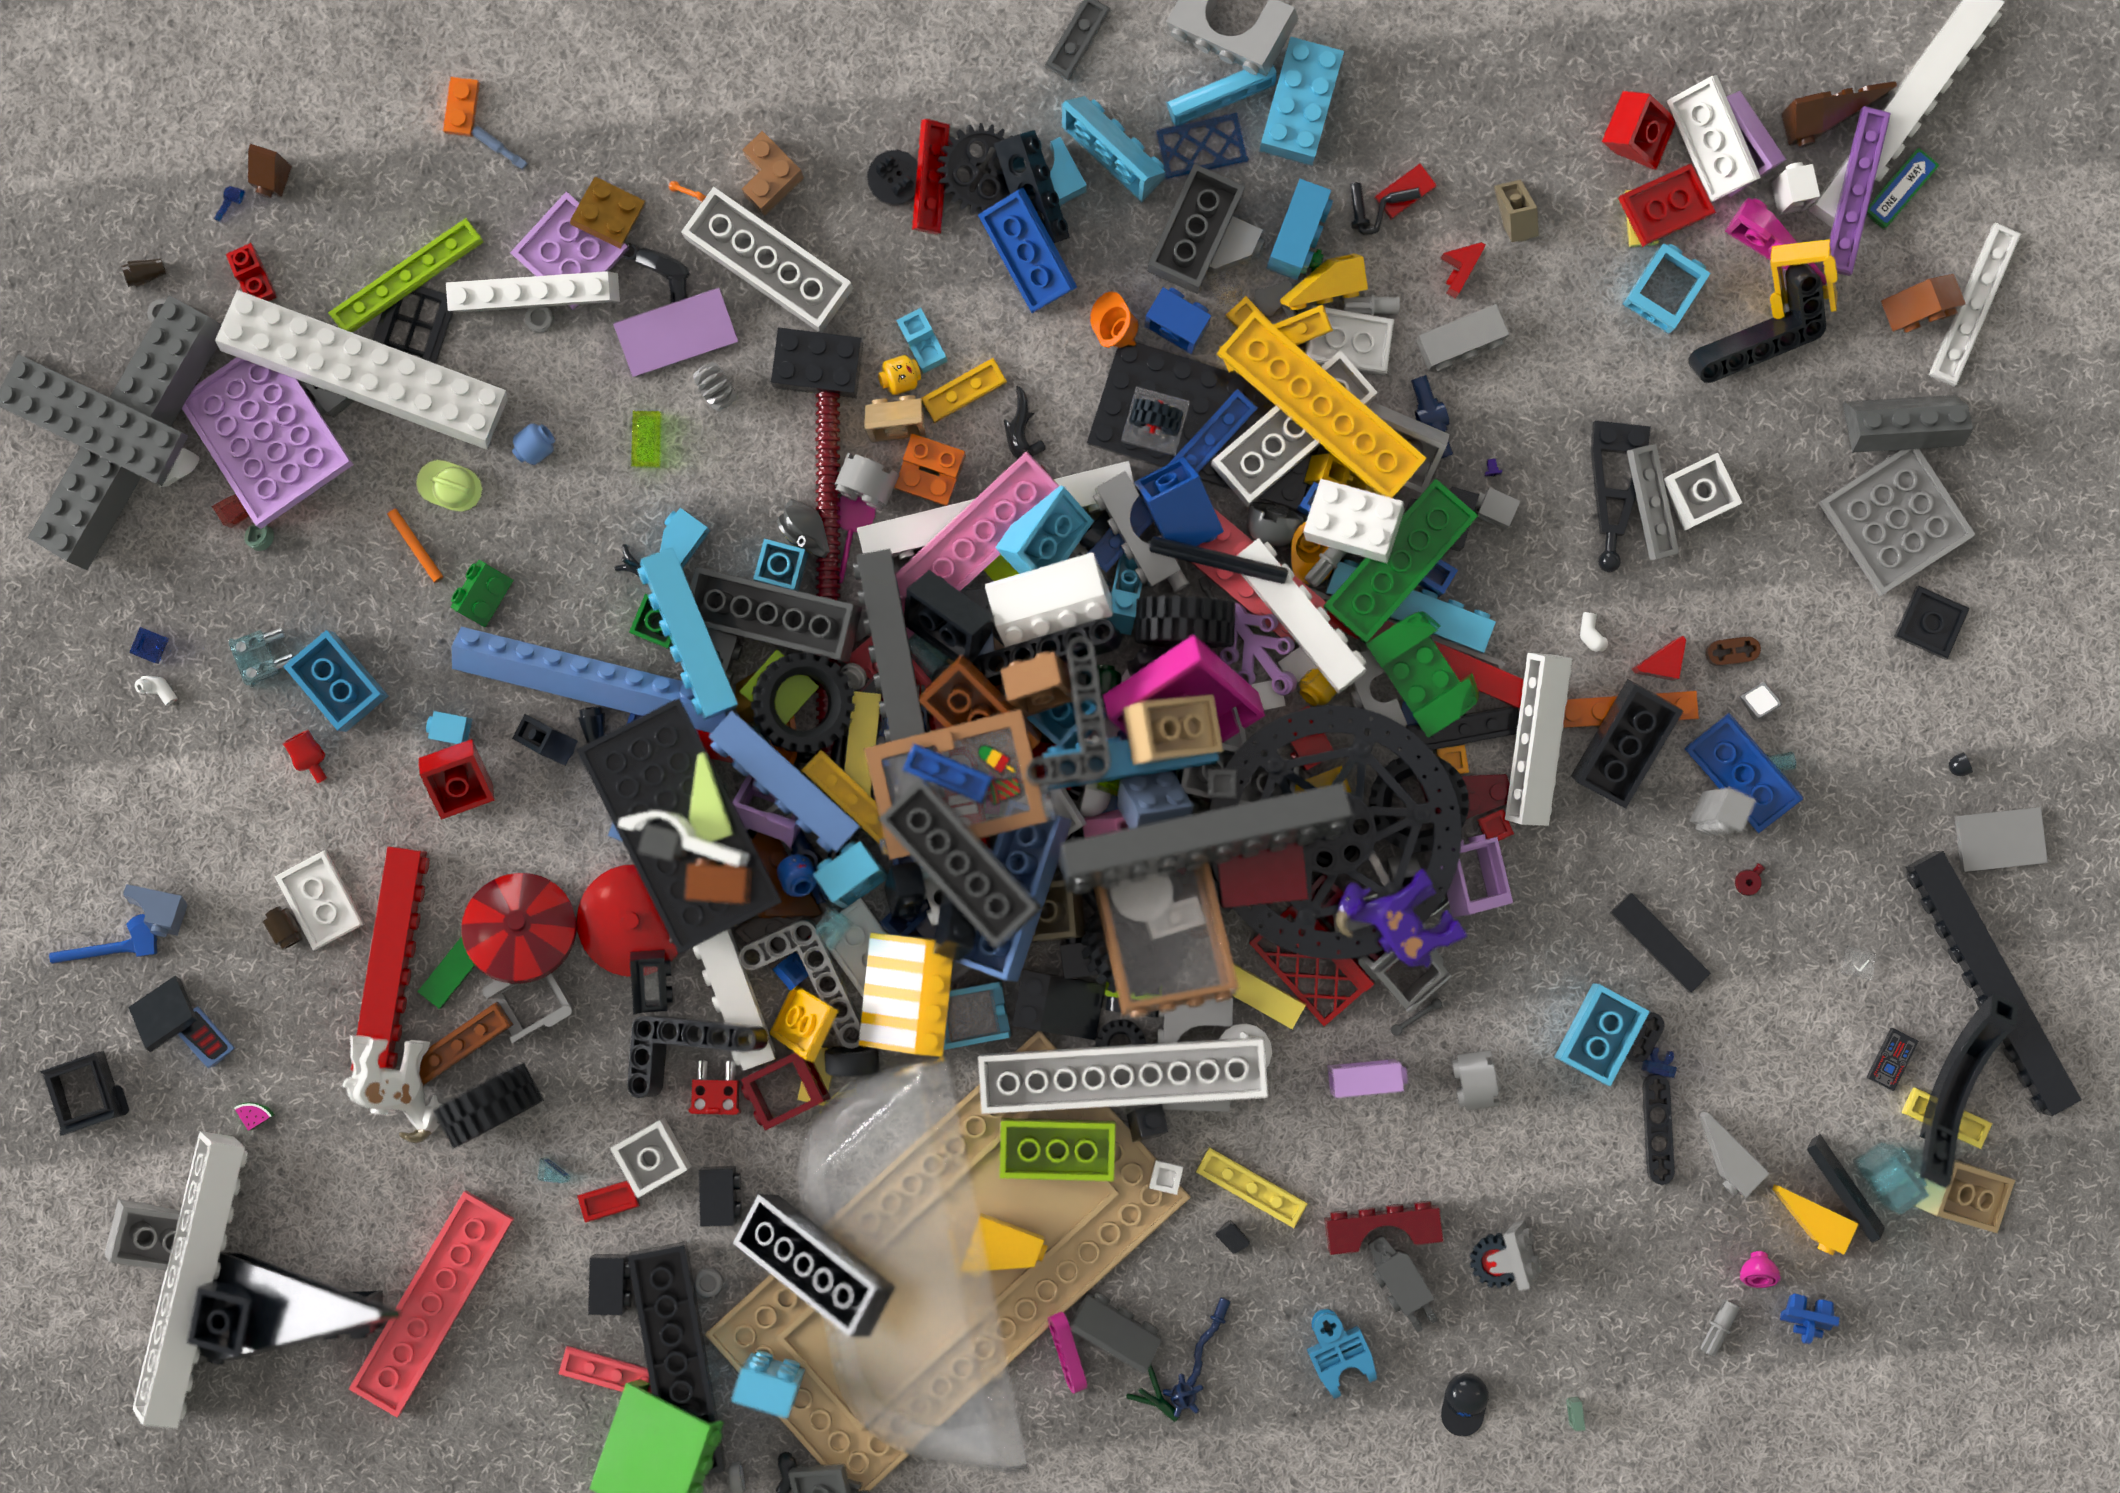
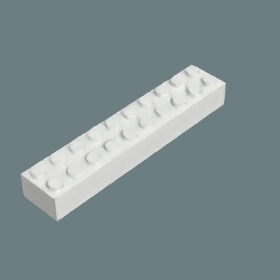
[215,290,507,450]
[978,1037,1268,1114]
[133,1131,247,1429]

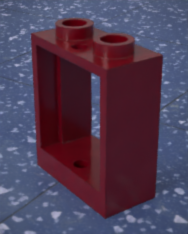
[741,1052,831,1131]

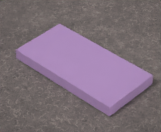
[613,288,738,377]

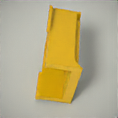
[1770,239,1838,319]

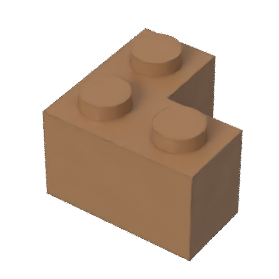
[742,131,804,216]

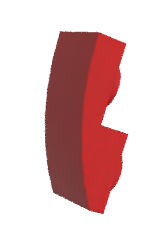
[226,243,277,302]

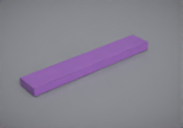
[1822,106,1891,276]

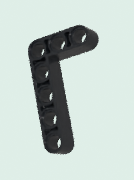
[1688,263,1826,383]
[627,1015,769,1098]

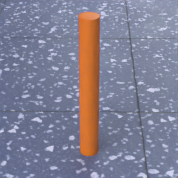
[387,508,444,583]

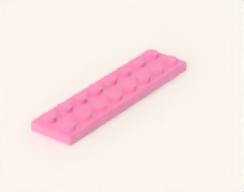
[896,451,1059,639]

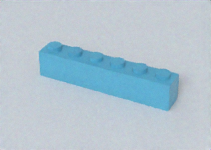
[637,547,738,721]
[1325,559,1496,654]

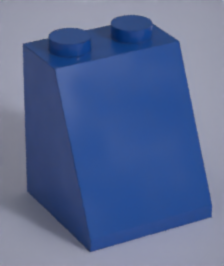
[1134,457,1224,546]

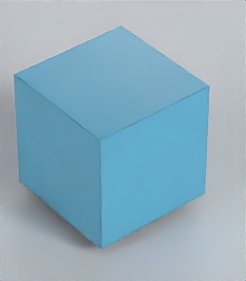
[753,539,809,591]

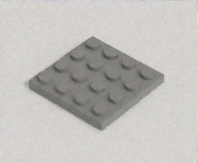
[1818,449,1976,596]

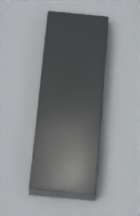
[1045,0,1110,81]

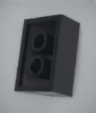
[904,570,994,664]

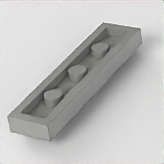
[1627,444,1679,560]

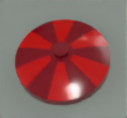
[461,873,577,984]

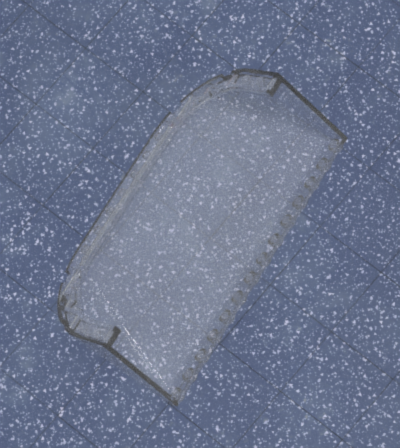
[798,1054,1028,1473]

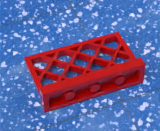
[1249,900,1375,1026]

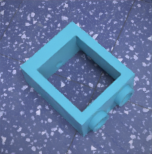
[1623,243,1711,334]

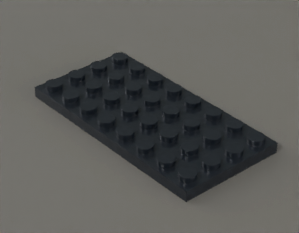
[1087,343,1320,510]
[576,698,783,954]

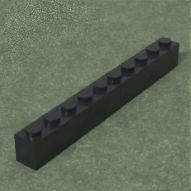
[1906,851,2082,1116]

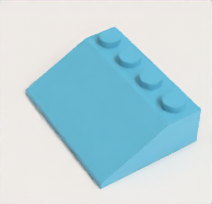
[1062,96,1166,202]

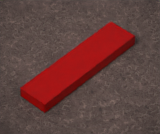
[912,119,950,235]

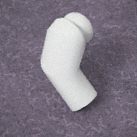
[135,675,178,706]

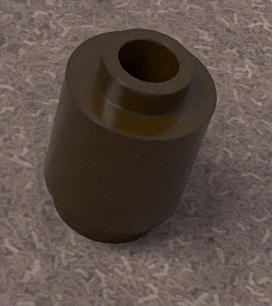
[263,906,303,950]

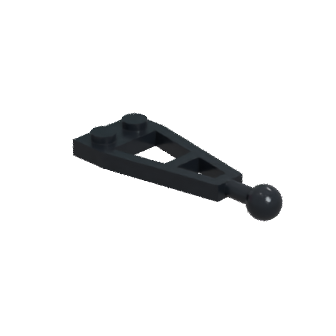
[1591,421,1651,573]

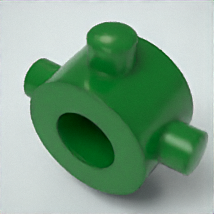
[1309,249,1324,272]

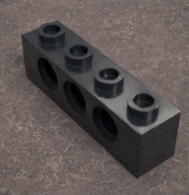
[994,130,1070,243]

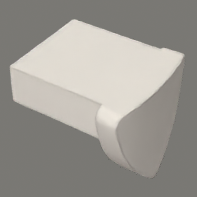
[159,448,200,487]

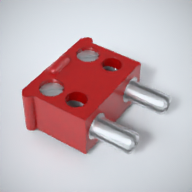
[688,1060,741,1115]

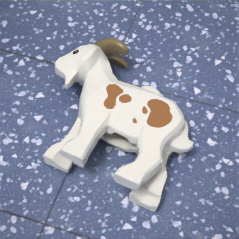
[343,1035,443,1143]

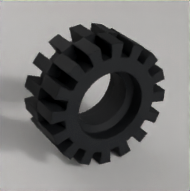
[1095,1019,1146,1047]

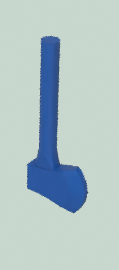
[49,914,157,964]

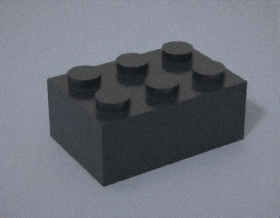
[771,327,864,399]

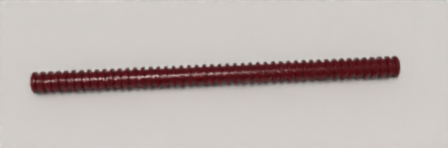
[815,391,841,807]

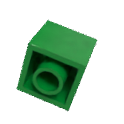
[629,593,674,650]

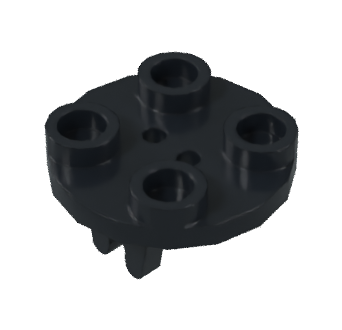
[867,150,918,207]

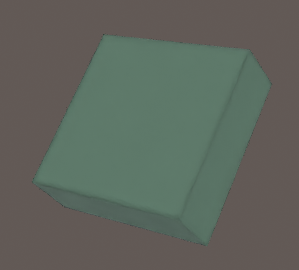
[1566,1397,1586,1431]

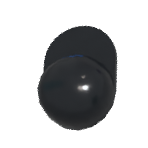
[1441,1373,1489,1436]

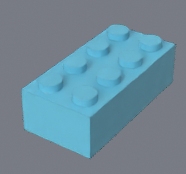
[1259,36,1344,165]

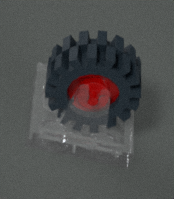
[1121,386,1190,456]

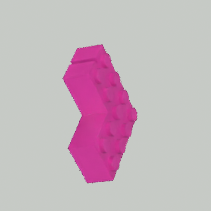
[1103,635,1265,743]

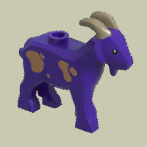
[1336,869,1467,968]

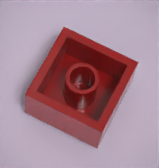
[419,739,495,820]

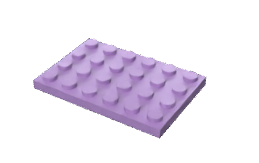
[182,357,353,529]

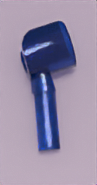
[214,186,245,222]

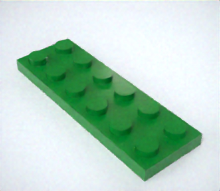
[1323,479,1478,644]

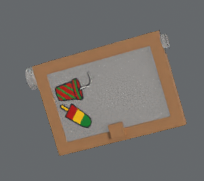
[864,709,1057,860]

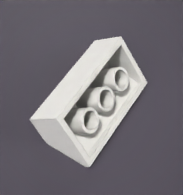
[985,552,1113,647]

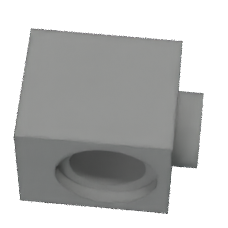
[1475,488,1520,530]

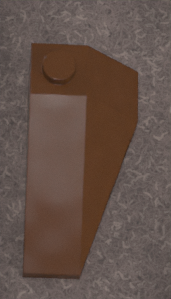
[1781,81,1897,148]

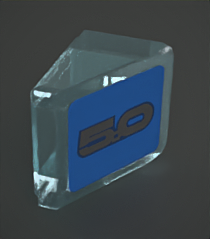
[537,1157,571,1183]

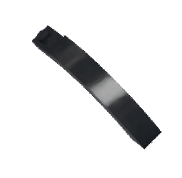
[1920,993,2019,1189]

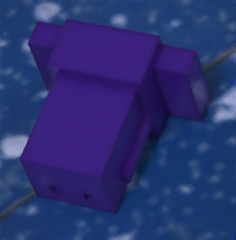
[1484,458,1502,477]

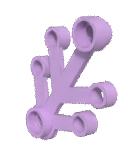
[1220,603,1297,695]

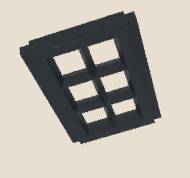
[373,286,453,364]

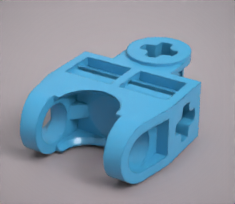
[1307,1309,1377,1399]

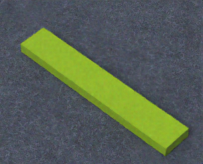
[328,218,483,333]

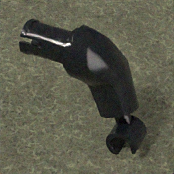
[623,243,690,304]

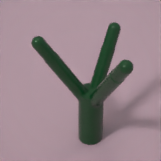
[1126,1364,1181,1422]

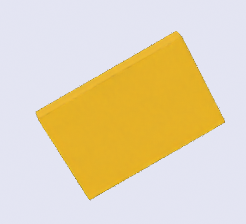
[770,985,838,1063]

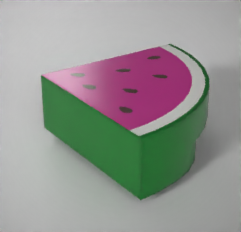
[234,1102,275,1131]

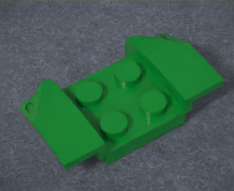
[1366,611,1479,738]

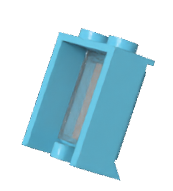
[944,981,1011,1050]

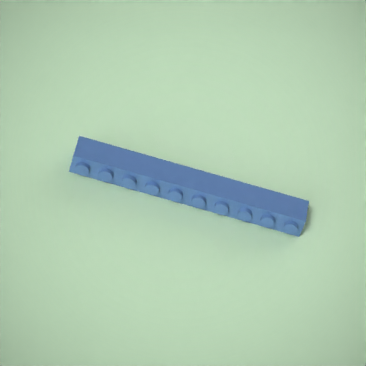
[452,627,732,733]

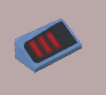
[178,1006,235,1068]

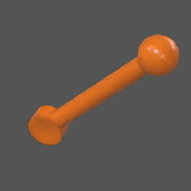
[669,181,706,202]

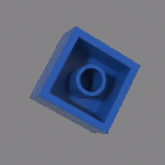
[1144,287,1212,355]

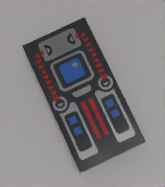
[1866,1028,1919,1091]

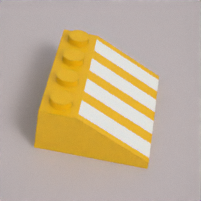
[858,932,953,1057]

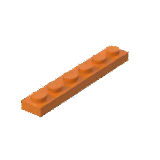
[1563,691,1699,728]

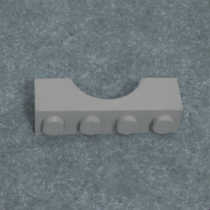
[1093,471,1181,587]

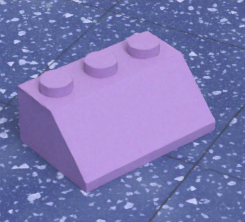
[1726,91,1786,197]

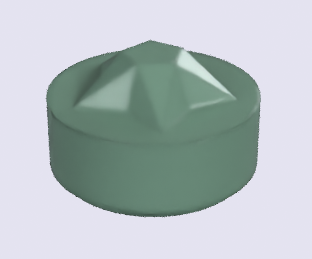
[244,523,274,551]

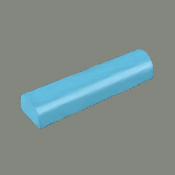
[1167,65,1277,126]

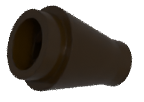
[121,258,167,288]

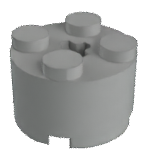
[835,453,899,511]
[1452,1050,1500,1111]

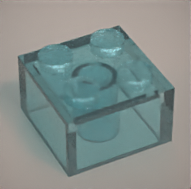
[1853,1142,1930,1214]

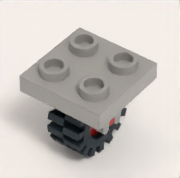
[1470,1221,1542,1291]

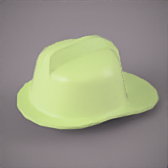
[416,460,482,512]

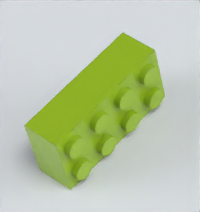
[1000,1118,1115,1181]

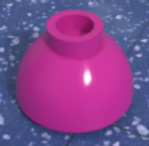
[1740,1251,1781,1288]

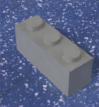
[1416,304,1509,372]

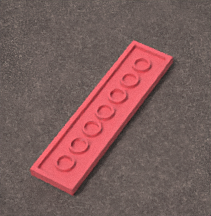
[349,1190,515,1418]

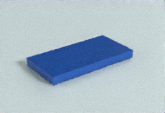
[978,188,1077,313]
[1685,713,1804,834]

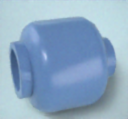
[512,423,555,465]

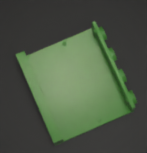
[589,1379,724,1493]

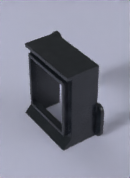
[40,1051,129,1136]

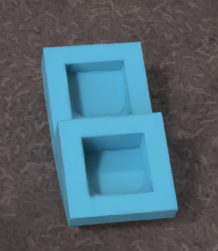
[896,308,948,374]

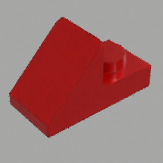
[1440,242,1486,299]

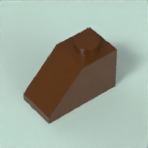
[248,144,292,198]

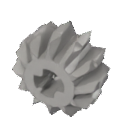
[693,362,737,411]

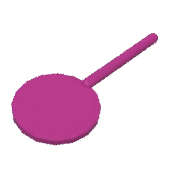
[838,496,875,584]

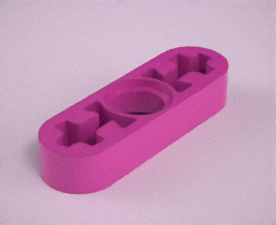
[1048,1312,1087,1394]

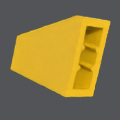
[960,1213,1047,1272]

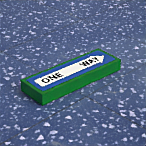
[1867,147,1940,230]

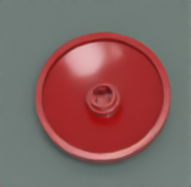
[577,864,679,977]

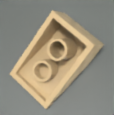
[865,395,926,442]
[1123,695,1223,765]
[1913,1160,2015,1233]

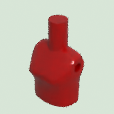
[283,729,327,783]

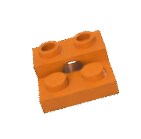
[894,433,966,506]

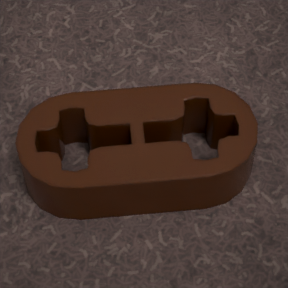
[1705,637,1761,666]

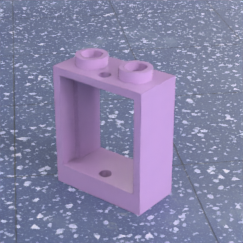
[1440,834,1513,917]
[1327,1059,1408,1098]

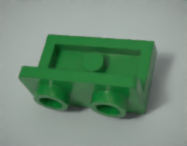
[451,560,514,628]

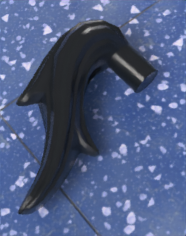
[1004,386,1046,459]

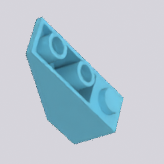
[1106,553,1142,635]

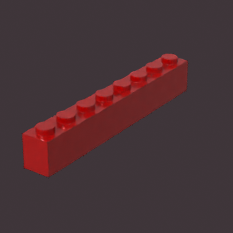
[351,846,430,1071]

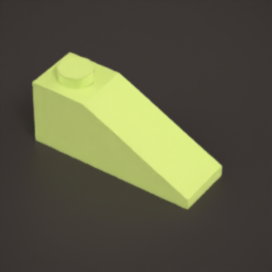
[689,753,734,842]

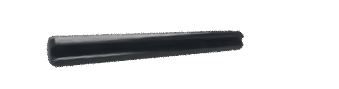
[1149,536,1288,584]

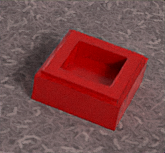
[1477,809,1514,841]

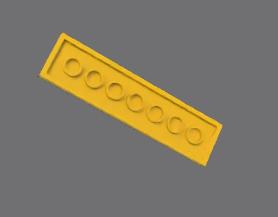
[1217,310,1427,498]

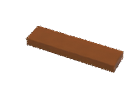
[419,1002,513,1086]

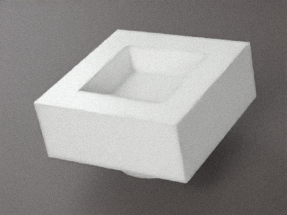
[1149,1159,1183,1195]

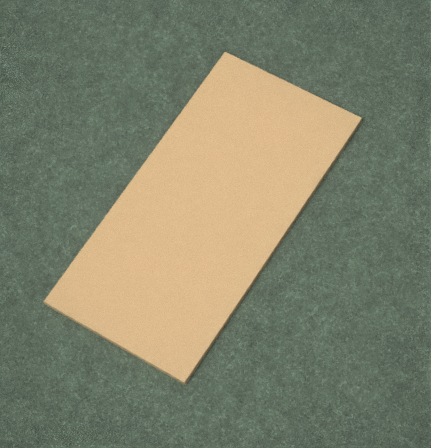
[705,1031,1191,1491]

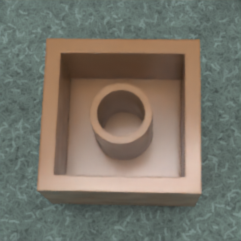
[1000,652,1073,717]

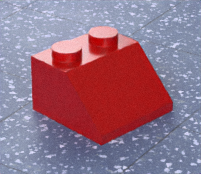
[1602,91,1676,170]

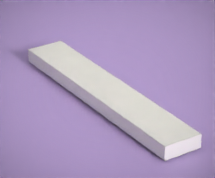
[1929,223,2021,386]

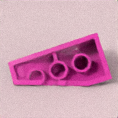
[1724,197,1827,286]

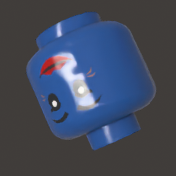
[777,854,817,896]

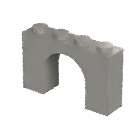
[1166,0,1299,76]
[1157,995,1233,1112]

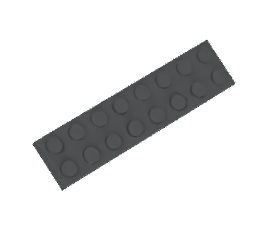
[0,354,188,486]

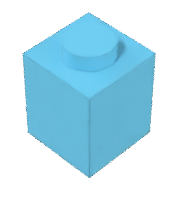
[426,711,472,744]

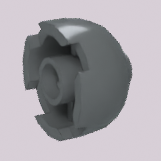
[1246,502,1304,550]

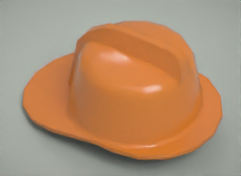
[1090,291,1139,348]

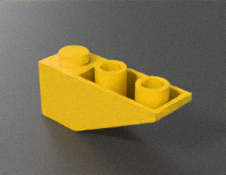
[1280,253,1368,310]

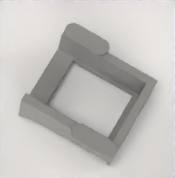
[1358,949,1452,1013]
[482,972,575,1043]

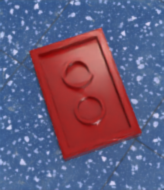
[1618,163,1716,247]

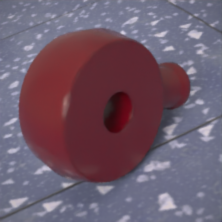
[1735,863,1765,896]

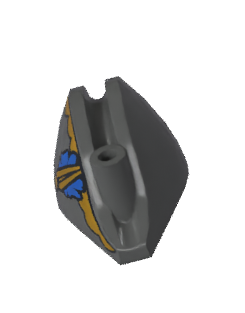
[777,499,830,558]

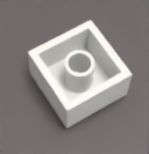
[1664,453,1742,531]
[610,1117,692,1198]

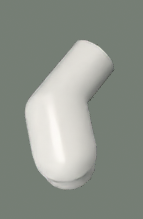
[1580,612,1608,652]

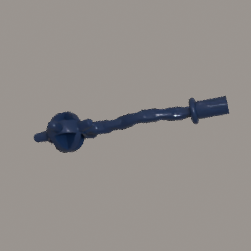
[1163,1297,1231,1417]

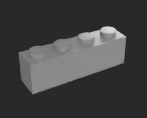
[1689,788,1756,836]

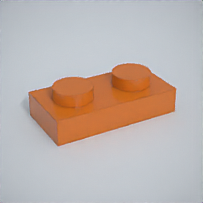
[443,77,480,137]

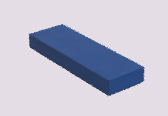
[902,743,993,804]

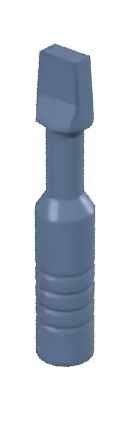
[472,126,528,170]

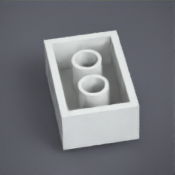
[1303,479,1404,563]

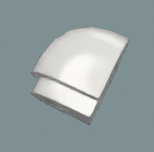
[1079,783,1112,817]

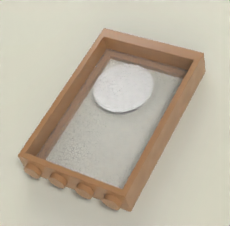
[1094,862,1239,1018]

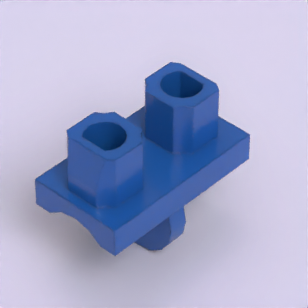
[1780,1294,1840,1344]

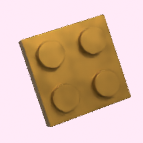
[570,176,645,249]

